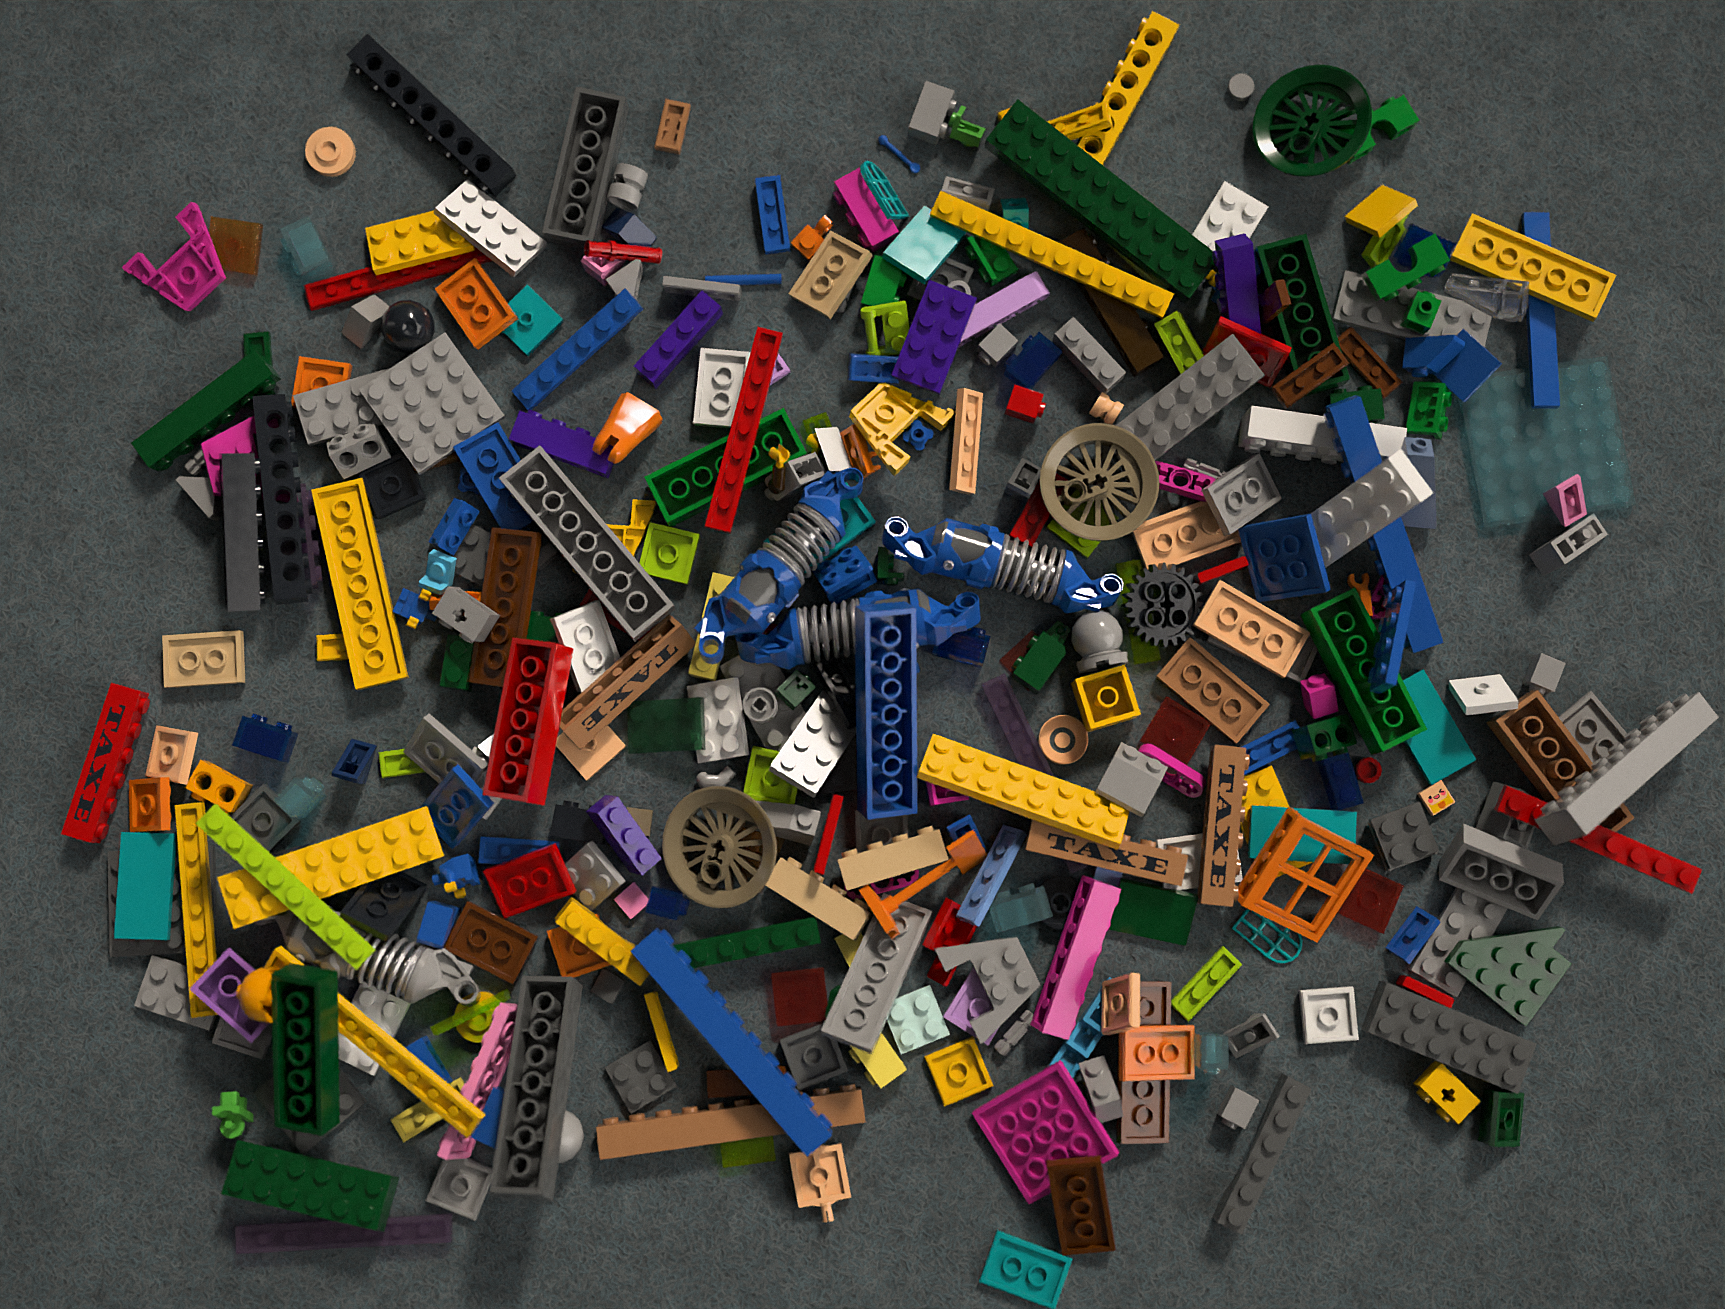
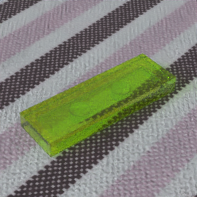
[430,989,511,1036]

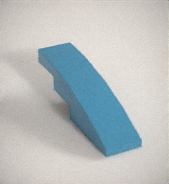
[1047,977,1112,1078]

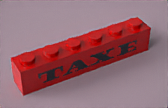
[61,683,150,843]

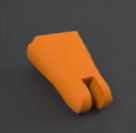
[592,392,663,464]

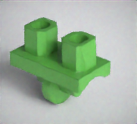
[212,1092,254,1139]

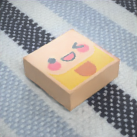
[1417,780,1455,816]

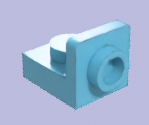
[418,549,457,595]

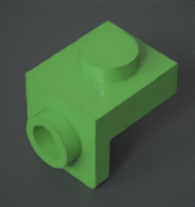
[948,105,986,147]

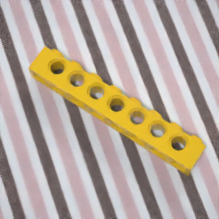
[1078,11,1179,165]

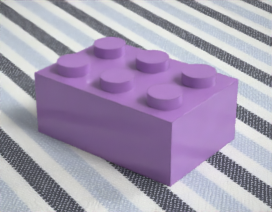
[190,947,269,1043]

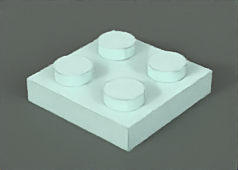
[887,985,950,1054]

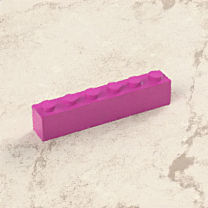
[1030,875,1121,1040]

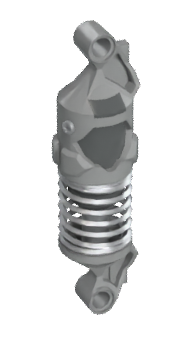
[254,905,481,1007]

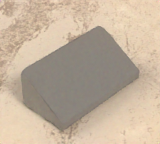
[941,177,994,212]

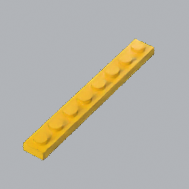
[175,802,219,1018]

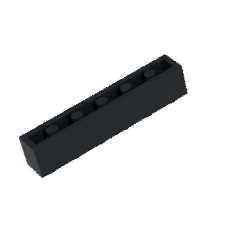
[219,453,265,612]

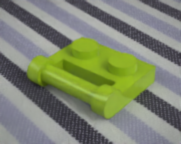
[860,301,909,356]

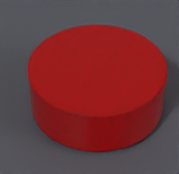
[1354,757,1382,784]

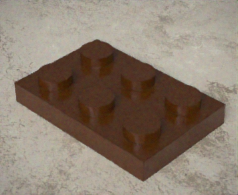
[443,901,539,984]

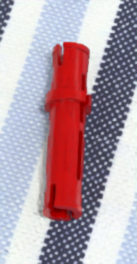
[584,240,662,264]

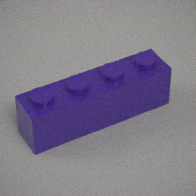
[1212,233,1261,334]
[634,291,723,389]
[509,410,614,478]

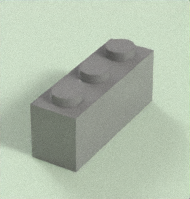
[1052,317,1126,394]

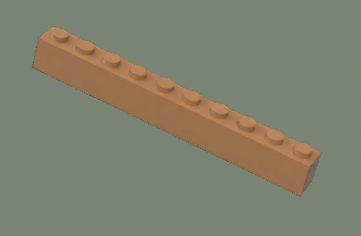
[596,1084,866,1160]

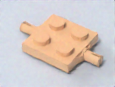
[789,1143,851,1222]

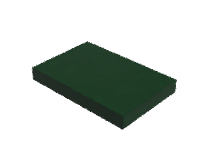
[1109,878,1198,946]

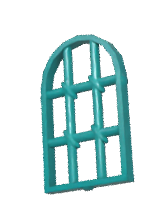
[860,161,909,220]
[1231,908,1303,963]

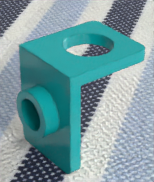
[1001,198,1029,229]

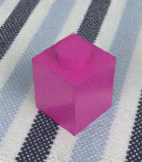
[1300,673,1338,719]

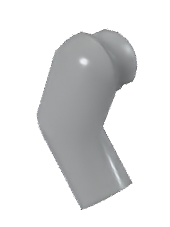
[696,766,736,789]

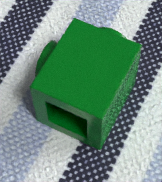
[1400,291,1442,335]

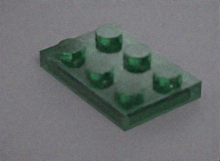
[627,697,706,754]

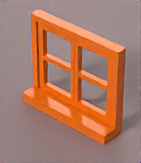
[1238,807,1374,943]

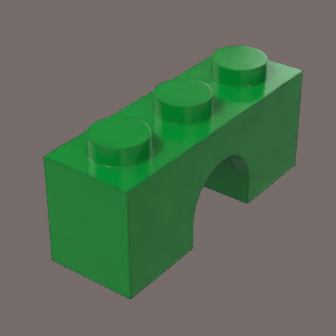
[1333,95,1419,165]
[1361,233,1450,302]

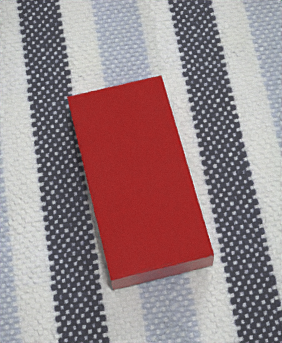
[1194,556,1249,586]
[1396,975,1454,1008]

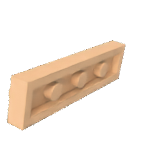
[949,388,983,494]

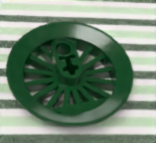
[1253,65,1372,177]

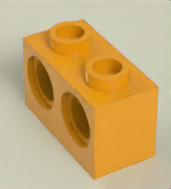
[185,760,253,814]

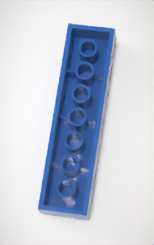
[855,601,917,820]

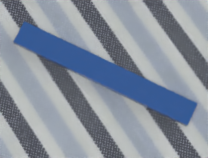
[1521,212,1560,409]

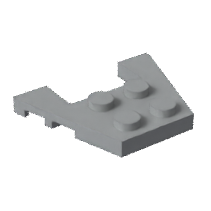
[934,936,1040,1044]

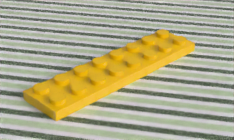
[311,478,409,690]
[917,734,1130,850]
[217,806,444,929]

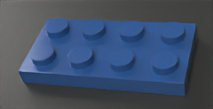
[453,422,534,530]
[1368,580,1416,694]

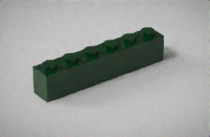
[131,350,281,471]
[673,916,821,969]

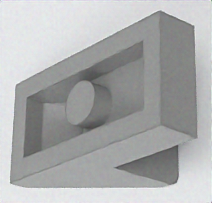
[1222,1013,1279,1058]

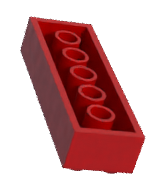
[483,638,574,806]

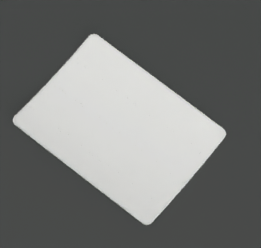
[815,427,852,471]

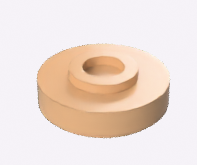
[305,127,356,177]
[1038,715,1088,765]

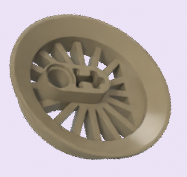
[1040,423,1159,541]
[662,786,777,908]

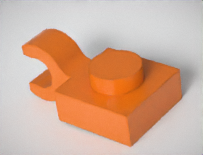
[791,215,833,262]
[1347,573,1373,617]

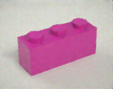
[832,167,899,253]

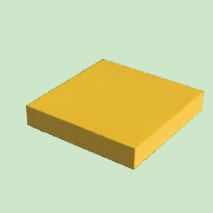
[1344,185,1418,238]
[924,1036,993,1106]

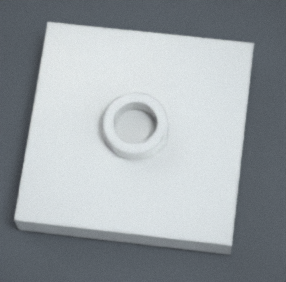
[1449,674,1518,715]
[1299,986,1359,1044]

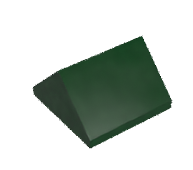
[1478,1088,1524,1147]

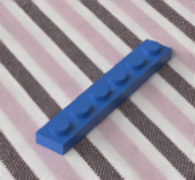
[512,289,643,410]

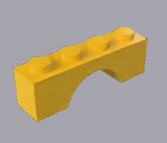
[555,896,650,986]

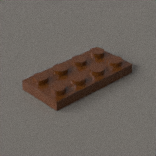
[1047,1155,1116,1256]

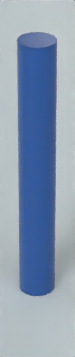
[705,274,782,285]

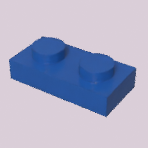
[1385,906,1441,964]

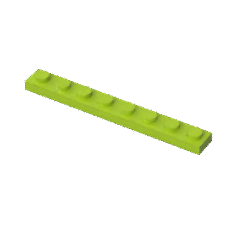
[196,804,376,970]

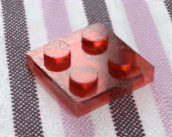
[1139,696,1211,765]
[1337,869,1404,934]
[771,967,828,1027]

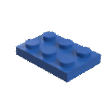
[420,764,494,849]

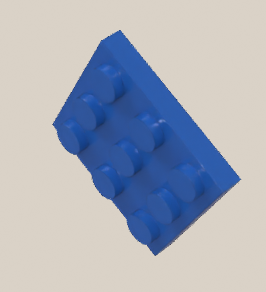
[1238,514,1331,602]

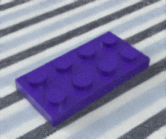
[892,280,977,395]

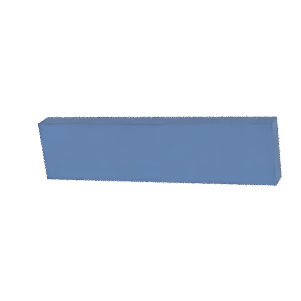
[955,825,1027,927]

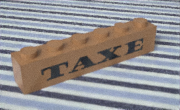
[559,614,696,749]
[1197,745,1250,907]
[1024,819,1188,886]

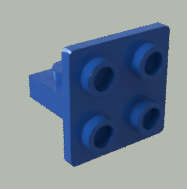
[812,546,877,604]

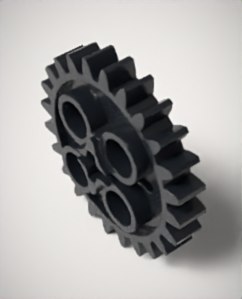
[1121,563,1204,647]

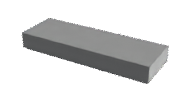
[662,276,741,301]

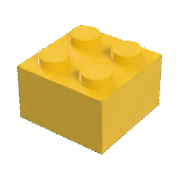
[1071,664,1141,733]

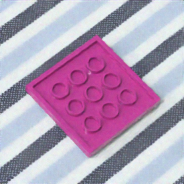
[972,1060,1119,1204]

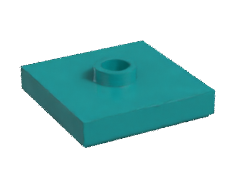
[502,284,564,356]

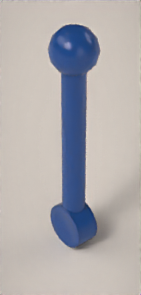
[878,135,920,174]

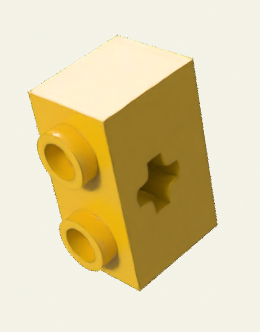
[1413,1061,1480,1124]

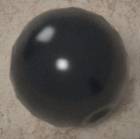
[381,300,435,353]

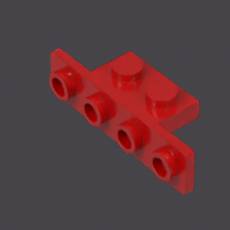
[922,898,977,987]

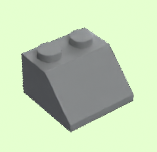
[1095,742,1168,817]

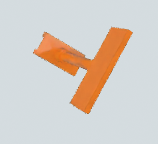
[859,830,987,939]

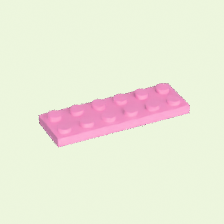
[437,1002,518,1160]

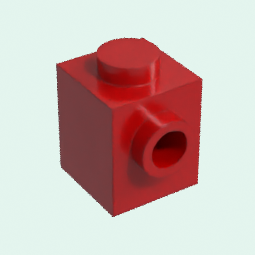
[1005,385,1046,424]

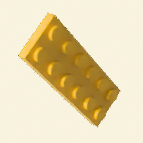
[1450,213,1616,322]

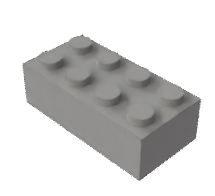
[1439,824,1564,920]

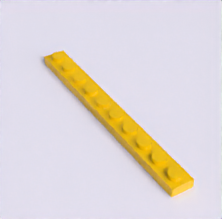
[930,191,1174,319]
[264,946,485,1138]

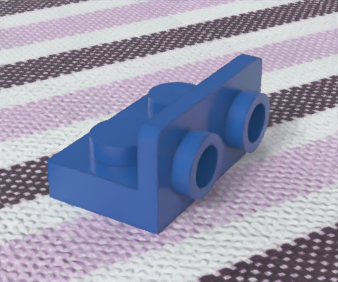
[428,498,480,556]

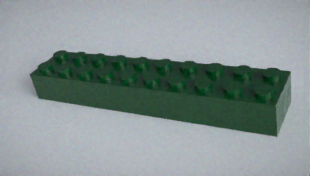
[985,99,1215,303]

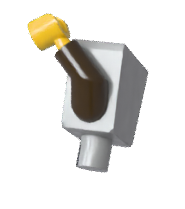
[764,433,826,501]

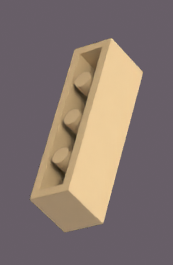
[838,826,949,890]
[766,856,872,941]

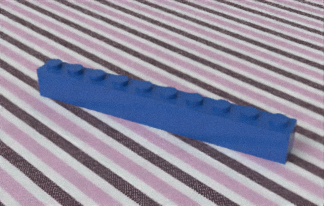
[1324,395,1444,653]
[631,927,832,1157]

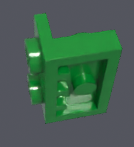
[965,235,1018,287]
[1406,381,1452,439]

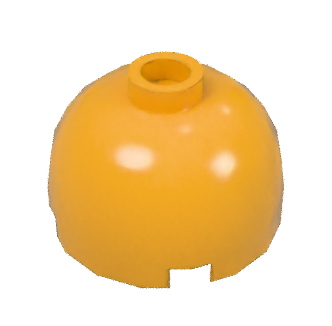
[236,967,281,1023]

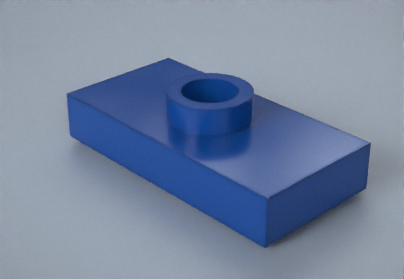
[847,353,899,384]

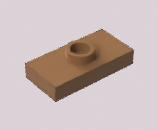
[655,99,691,155]

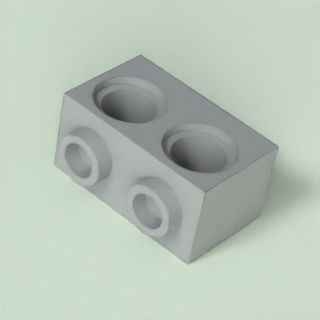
[326,421,391,479]

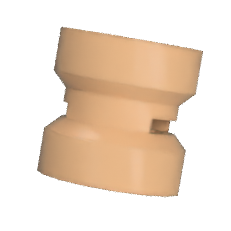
[1089,392,1124,425]

